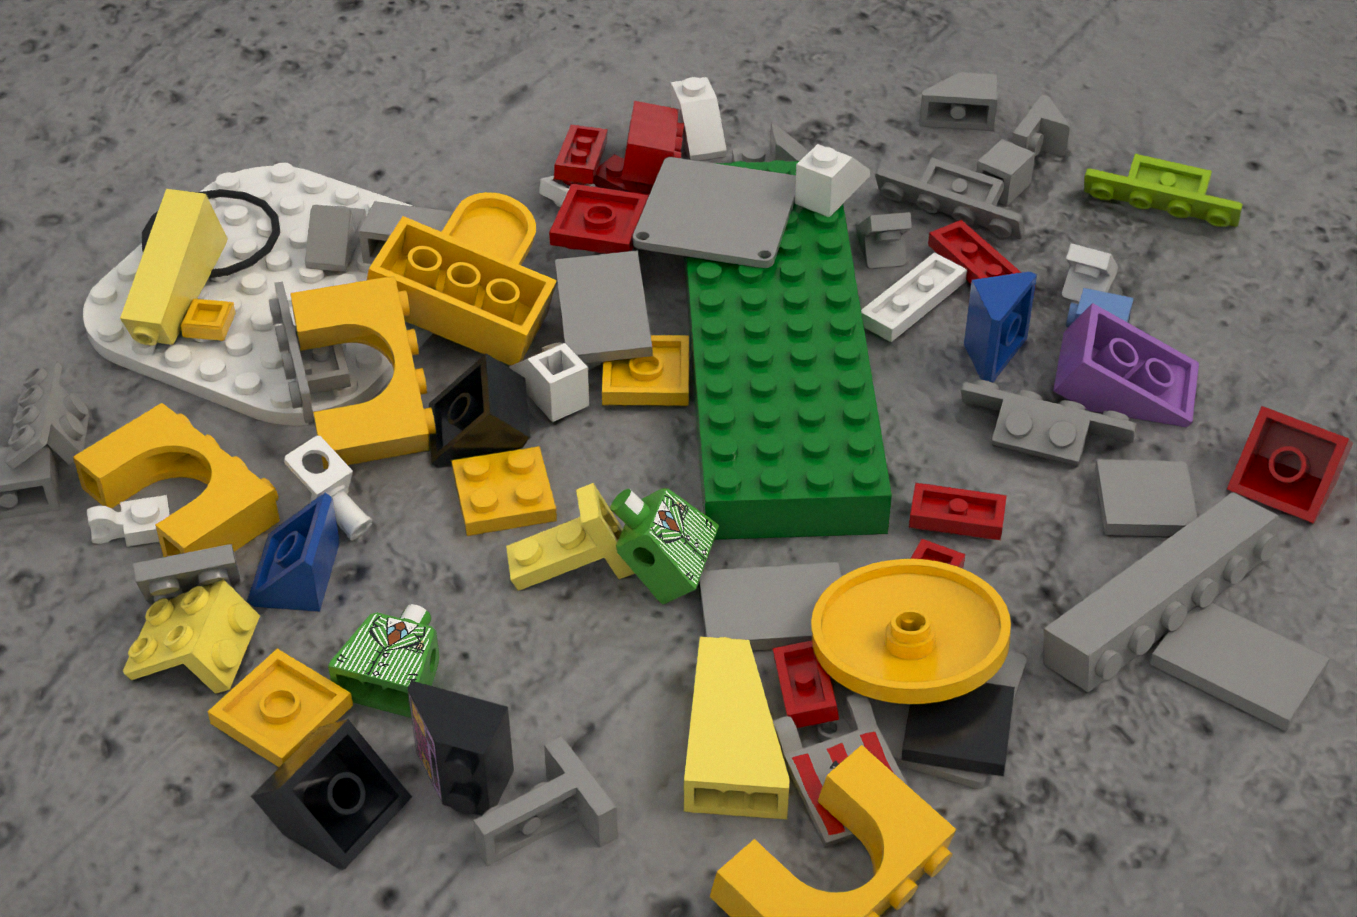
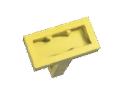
[506,483,635,591]

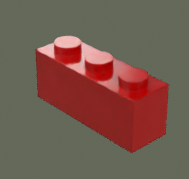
[621,101,684,185]

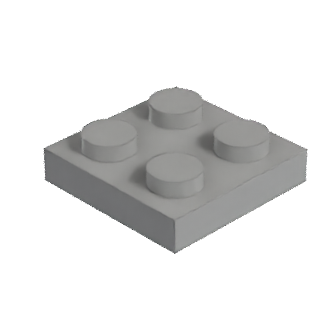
[133,544,241,602]

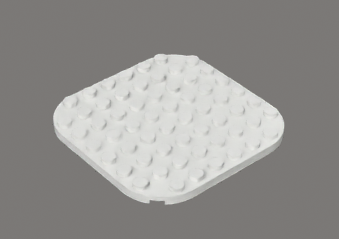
[83,163,433,426]

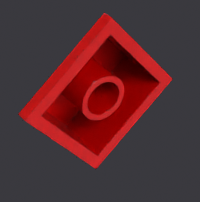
[1227,406,1353,524]

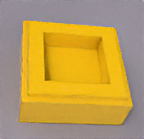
[180,299,236,341]

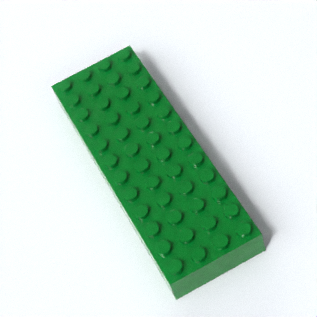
[683,160,892,540]

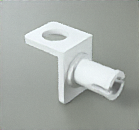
[284,436,373,541]

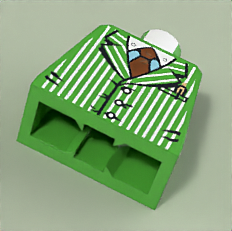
[610,488,719,605]
[328,604,439,718]

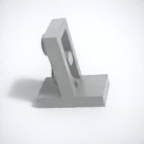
[473,736,618,866]

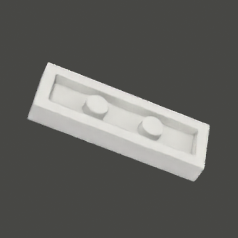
[861,252,967,342]

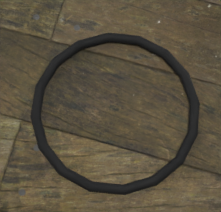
[142,189,280,278]

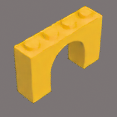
[290,276,436,469]
[73,403,280,557]
[709,745,957,917]

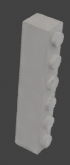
[1044,492,1279,693]

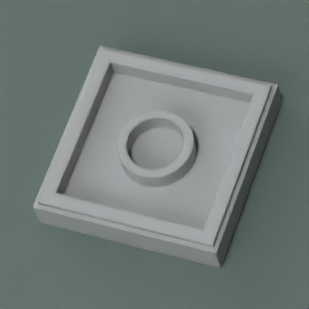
[1095,459,1198,536]

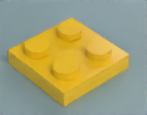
[602,335,689,406]
[451,446,557,536]
[207,648,353,767]

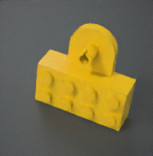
[367,192,557,366]

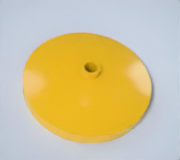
[811,559,1011,704]

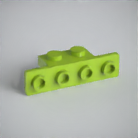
[1084,154,1243,227]

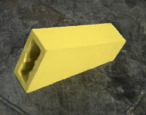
[120,189,228,346]
[683,637,789,820]

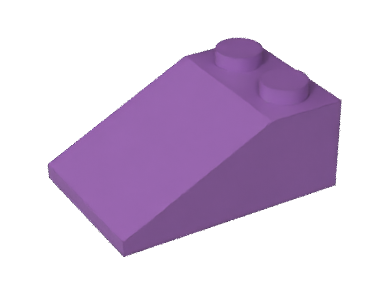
[1053,303,1199,427]

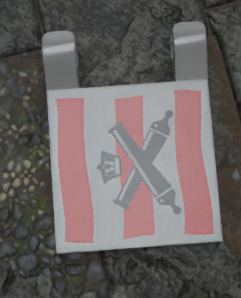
[773,693,908,848]

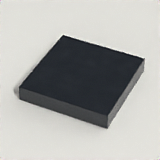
[901,683,1015,777]

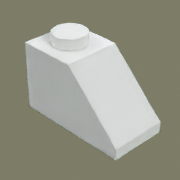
[671,77,727,161]
[795,144,870,217]

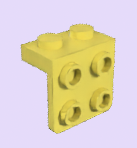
[123,579,260,694]

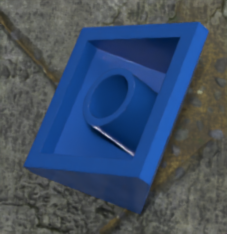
[964,271,1037,383]
[247,492,340,612]

